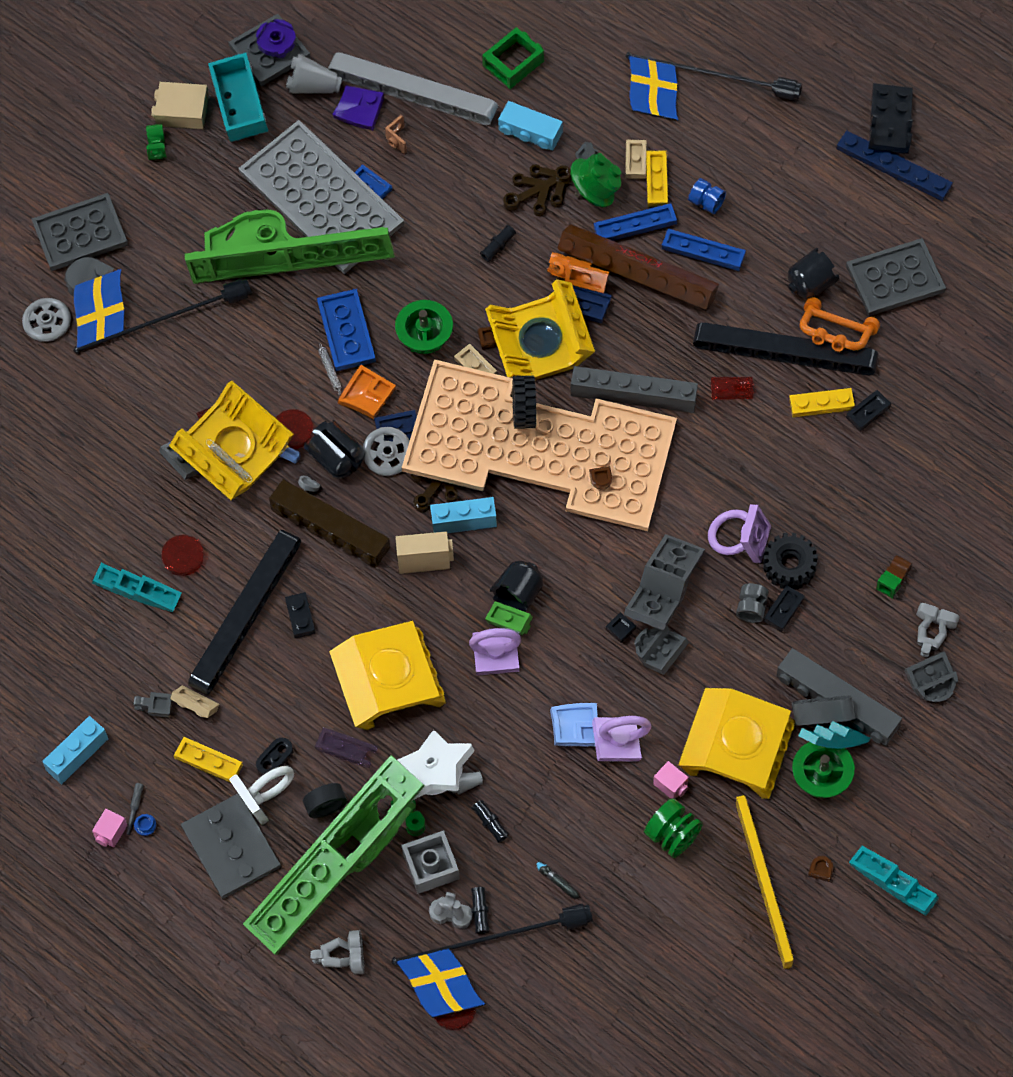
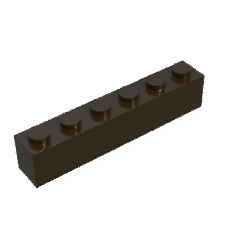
[269,479,390,567]

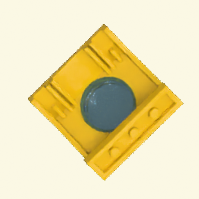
[485,280,595,380]

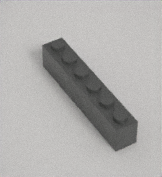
[571,366,698,413]
[777,648,902,746]

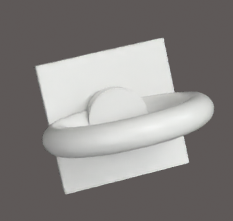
[229,766,294,825]

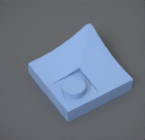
[550,703,598,747]

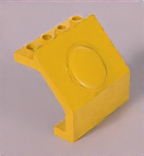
[169,381,294,500]
[329,621,446,730]
[678,688,795,799]

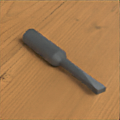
[126,783,144,835]

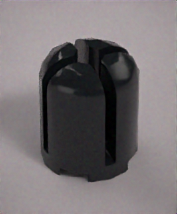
[304,419,364,479]

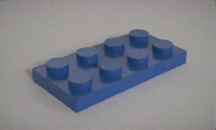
[317,289,376,371]

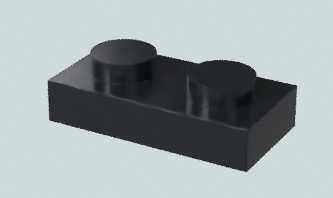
[846,390,891,431]
[764,585,805,632]
[285,592,316,638]

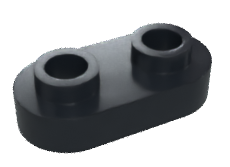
[256,737,293,776]

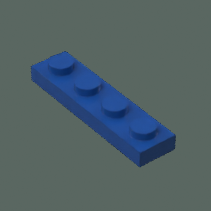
[593,203,677,241]
[662,229,746,271]

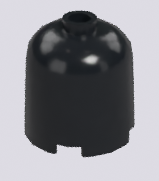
[787,247,840,299]
[490,561,543,612]

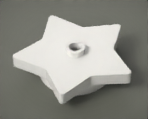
[398,731,475,801]

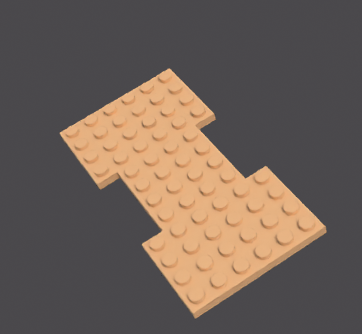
[402,359,677,531]

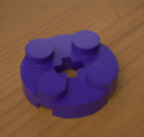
[256,19,296,58]

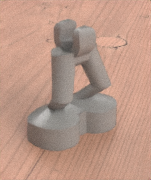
[916,603,960,658]
[429,892,473,929]
[311,930,364,975]

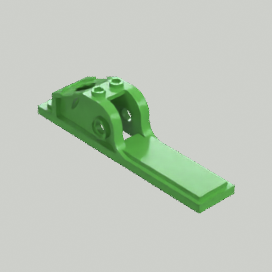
[185,210,394,284]
[243,755,425,955]

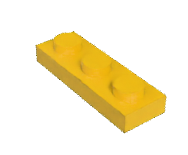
[646,151,668,207]
[789,388,855,417]
[174,737,243,783]

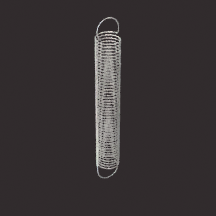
[318,345,342,395]
[206,439,252,483]

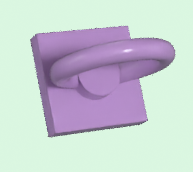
[708,504,771,563]
[469,628,521,676]
[592,716,651,762]

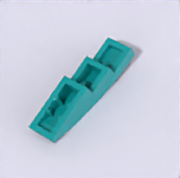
[92,562,182,612]
[798,721,871,748]
[849,846,939,916]

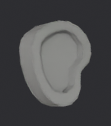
[298,476,320,492]

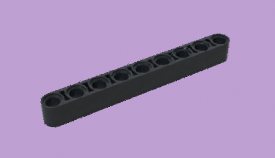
[693,322,879,376]
[188,530,301,695]

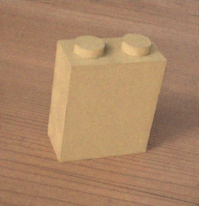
[152,82,209,129]
[396,532,454,574]

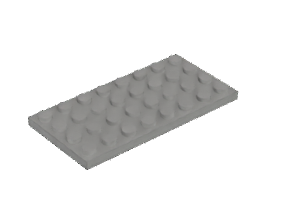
[238,120,405,274]

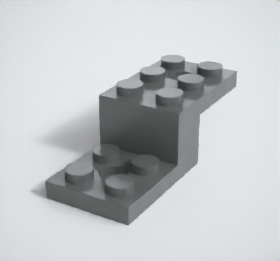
[624,534,705,630]

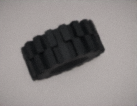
[512,375,536,429]
[763,533,818,589]

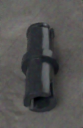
[480,225,516,262]
[472,800,509,843]
[471,887,490,934]

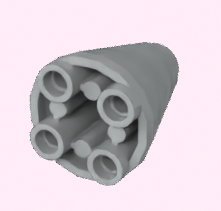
[286,54,342,94]

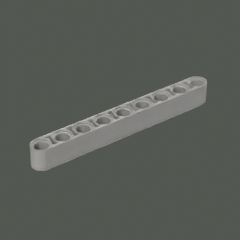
[328,52,498,125]

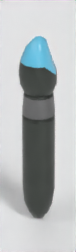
[537,862,579,899]

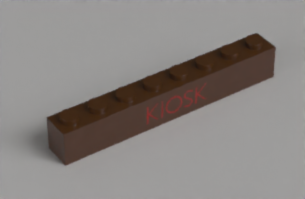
[557,224,719,309]

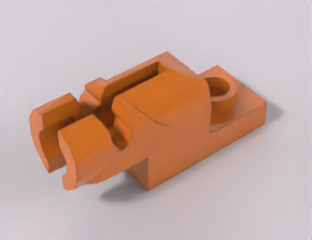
[547,252,609,293]

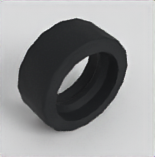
[302,783,347,818]

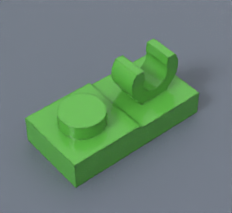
[485,601,533,635]

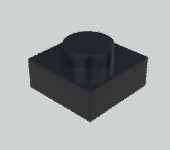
[605,612,636,643]

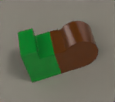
[876,555,912,599]

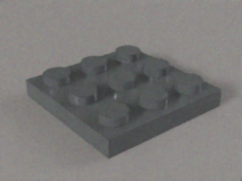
[228,14,310,86]

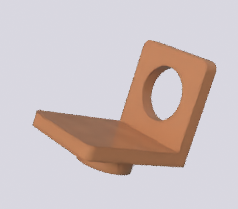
[385,115,407,154]

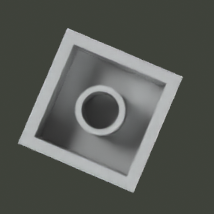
[402,831,460,894]

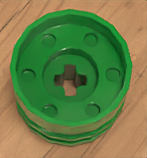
[644,798,703,858]

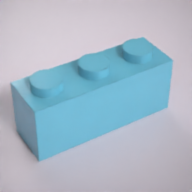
[498,101,563,151]
[430,497,497,533]
[42,716,108,785]

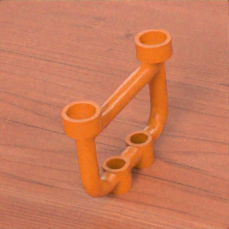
[799,297,880,352]

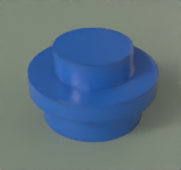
[134,814,156,836]

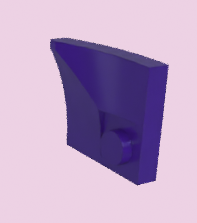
[333,86,385,131]

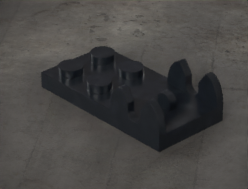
[868,83,913,154]

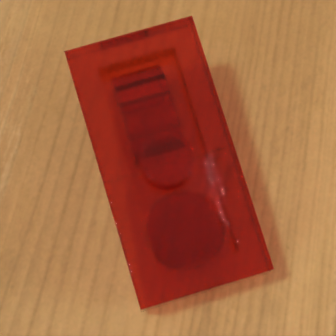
[711,377,753,400]

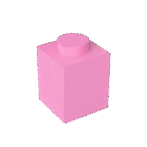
[653,761,689,799]
[92,809,128,848]

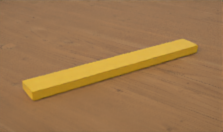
[736,795,794,969]

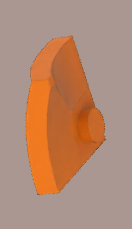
[338,365,396,419]

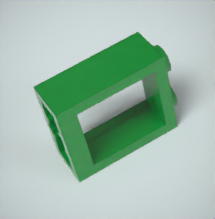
[482,27,544,89]

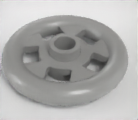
[22,298,71,342]
[363,427,410,476]

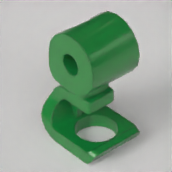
[146,124,167,160]
[391,800,425,836]

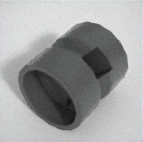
[736,583,769,623]

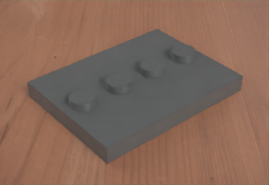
[32,193,128,271]
[846,238,946,316]
[181,793,281,899]

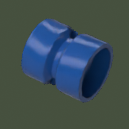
[688,178,726,214]

